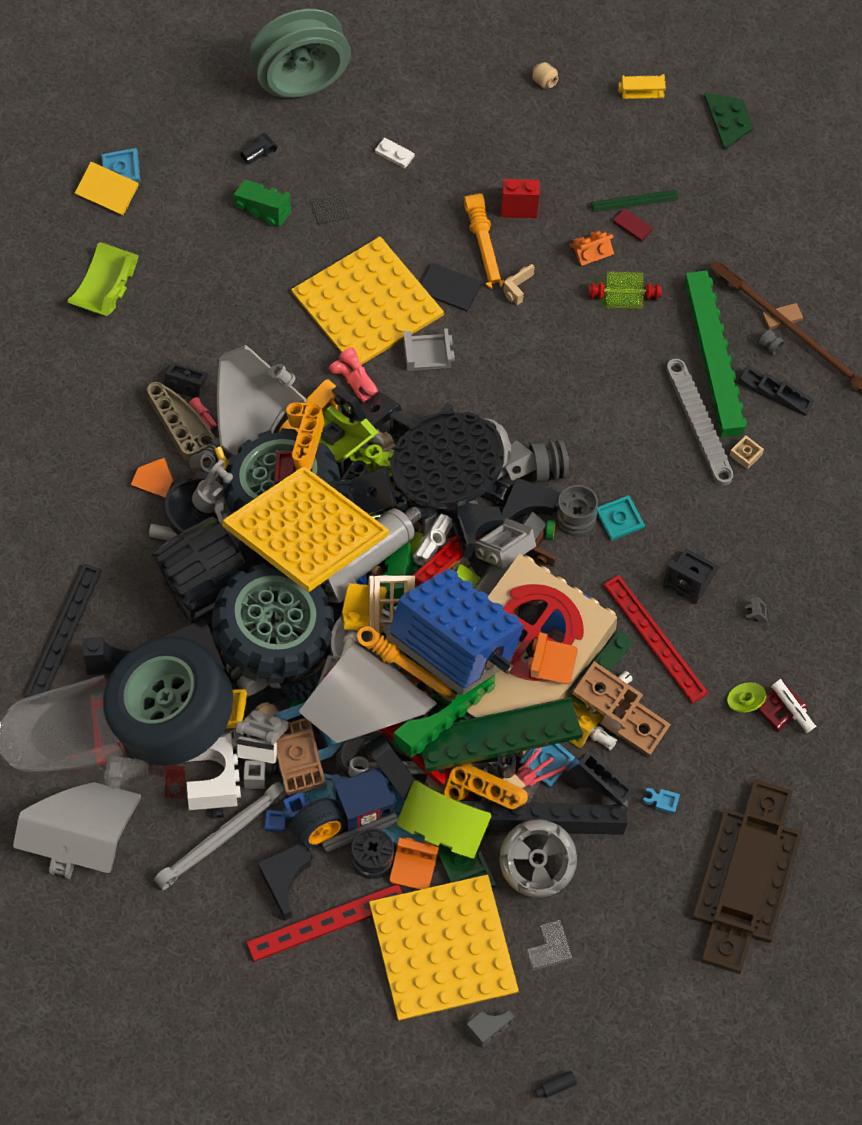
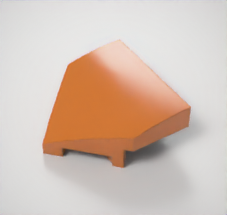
[131,458,174,498]

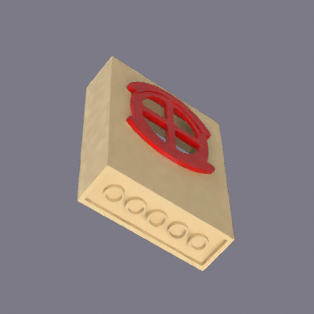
[425,554,617,758]

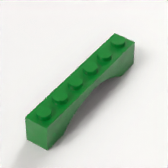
[394,674,495,758]

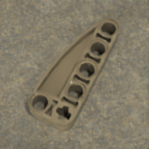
[147,382,215,462]

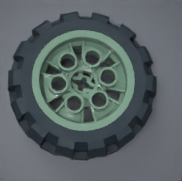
[223,428,341,514]
[211,563,334,683]

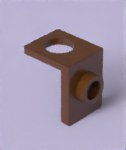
[531,531,556,567]

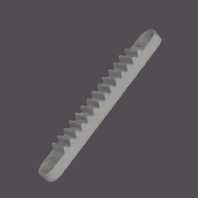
[667,359,733,486]

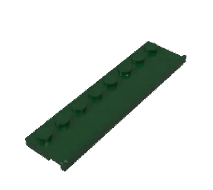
[421,697,583,773]

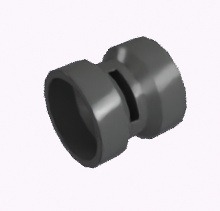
[759,329,785,355]

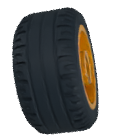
[291,798,347,848]

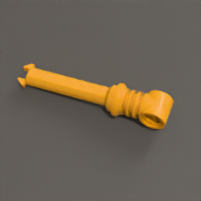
[464,193,504,289]
[356,626,456,698]

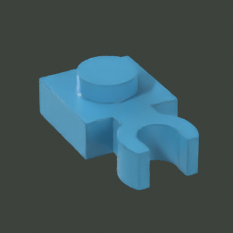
[643,788,680,815]

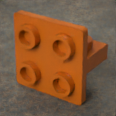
[569,231,614,266]

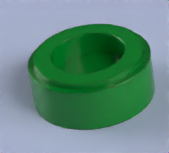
[546,520,555,539]

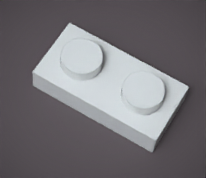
[375,138,414,169]

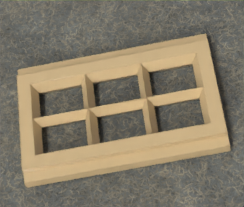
[369,576,415,642]

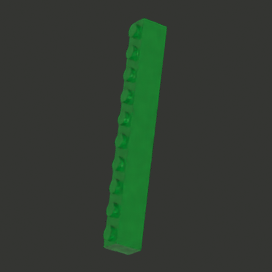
[684,271,747,438]

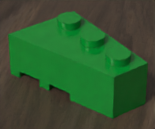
[233,180,291,228]
[382,542,420,608]

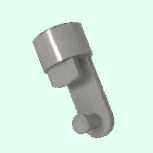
[192,459,233,513]

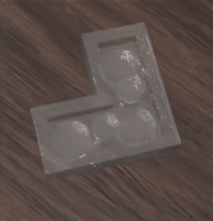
[527,920,572,971]

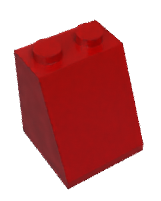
[501,179,540,219]

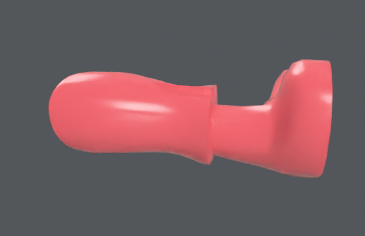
[329,347,378,403]

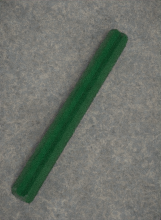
[591,190,679,212]

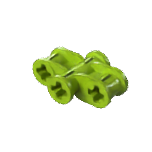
[349,445,393,477]

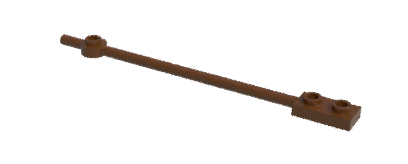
[710,261,862,391]

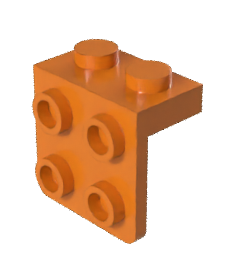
[528,633,578,685]
[390,837,439,890]

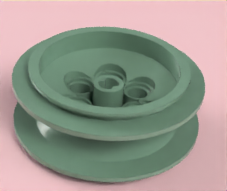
[250,9,351,98]

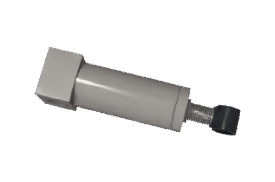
[318,502,437,603]

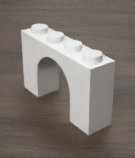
[187,734,241,810]

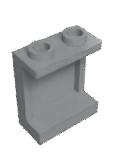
[403,328,455,371]

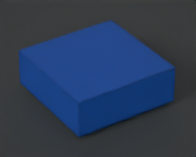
[265,810,286,832]

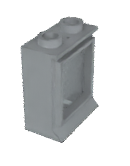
[475,518,536,568]

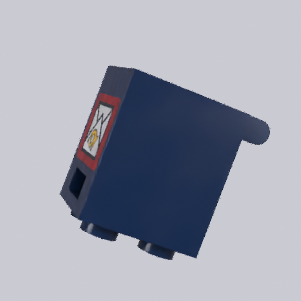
[332,768,396,831]

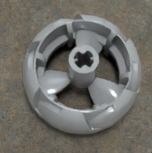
[500,819,577,898]

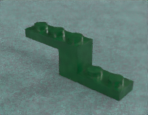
[567,630,634,707]

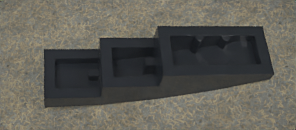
[738,365,815,416]

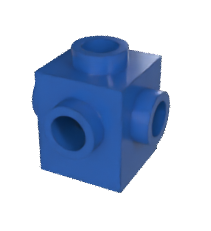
[283,792,311,821]

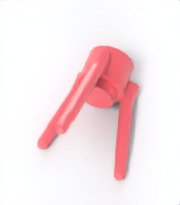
[516,748,567,787]

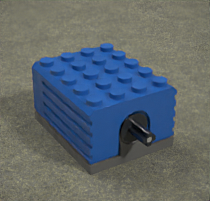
[387,569,524,696]

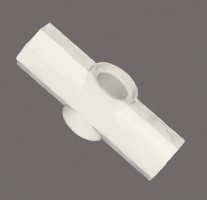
[413,514,453,566]

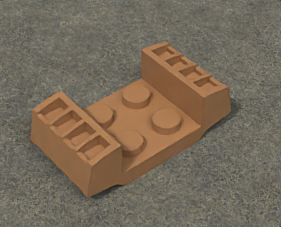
[276,718,327,797]

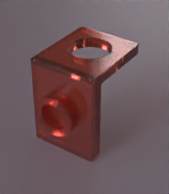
[164,765,186,798]

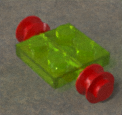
[588,272,662,309]

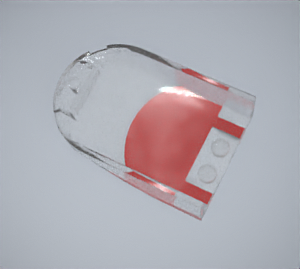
[0,675,127,773]

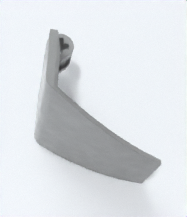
[217,345,306,456]
[299,642,437,743]
[13,782,141,879]

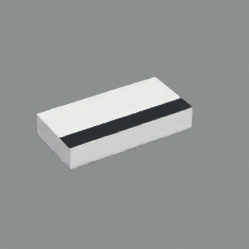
[237,736,277,763]

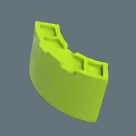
[67,242,139,316]
[320,405,379,463]
[396,781,491,859]

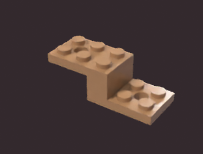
[572,661,671,757]

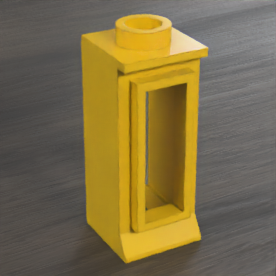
[618,74,666,99]

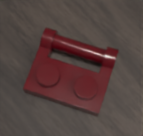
[756,682,807,732]

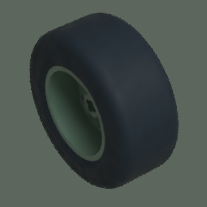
[103,637,234,766]

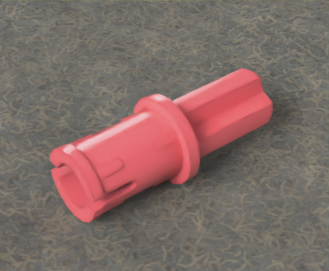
[189,397,217,431]

